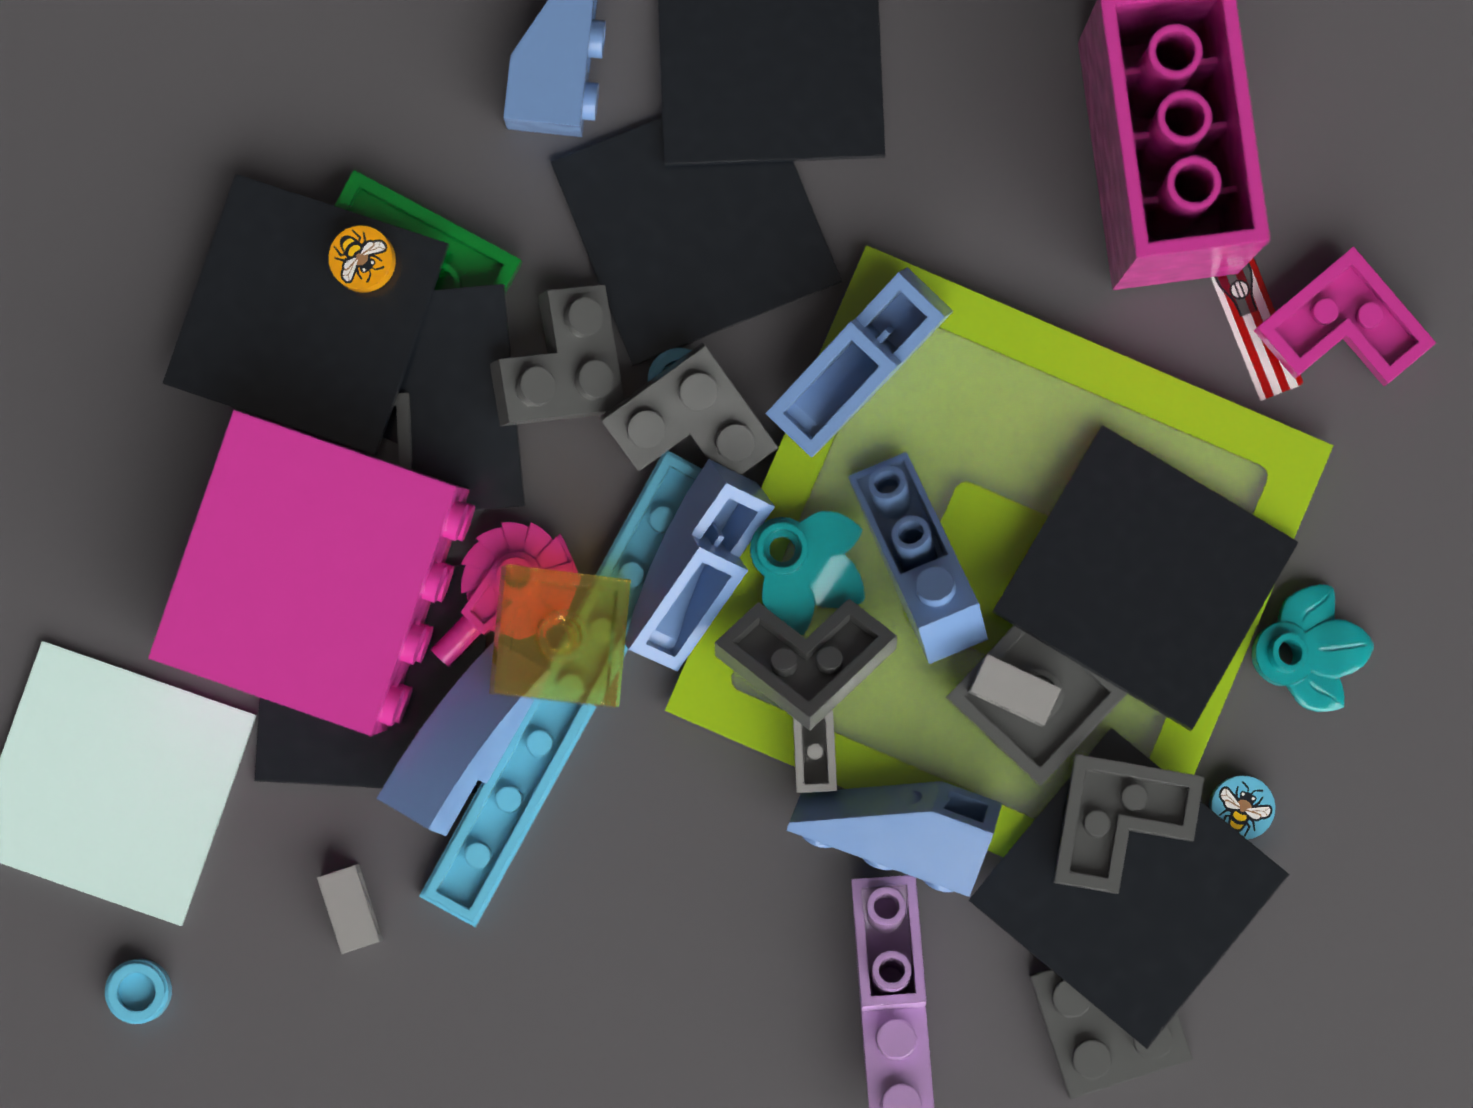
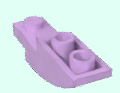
[851,875,934,1108]

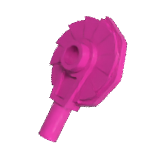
[430,522,580,667]

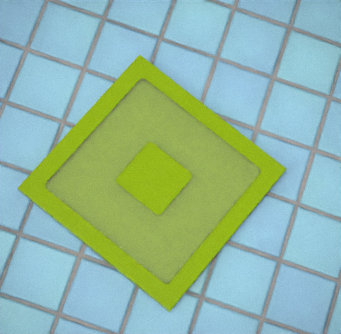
[665,245,1334,858]

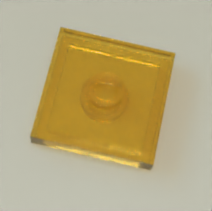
[489,564,631,708]

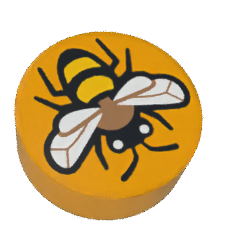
[328,226,396,293]

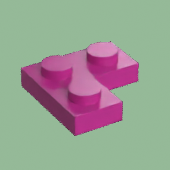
[1254,246,1436,387]

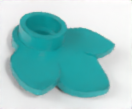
[750,511,865,635]
[1251,584,1374,712]

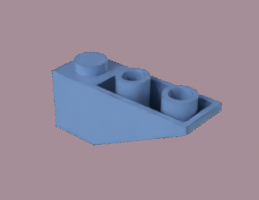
[503,0,606,137]
[848,452,988,664]
[786,781,1002,897]

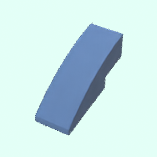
[765,267,953,458]
[624,459,775,672]
[376,641,550,836]

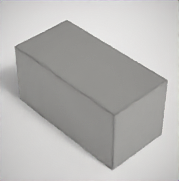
[968,654,1061,726]
[793,710,837,793]
[317,864,384,954]

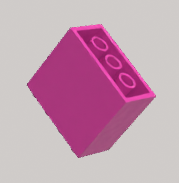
[1078,0,1270,290]
[148,410,475,736]

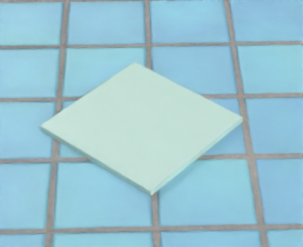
[0,641,257,926]

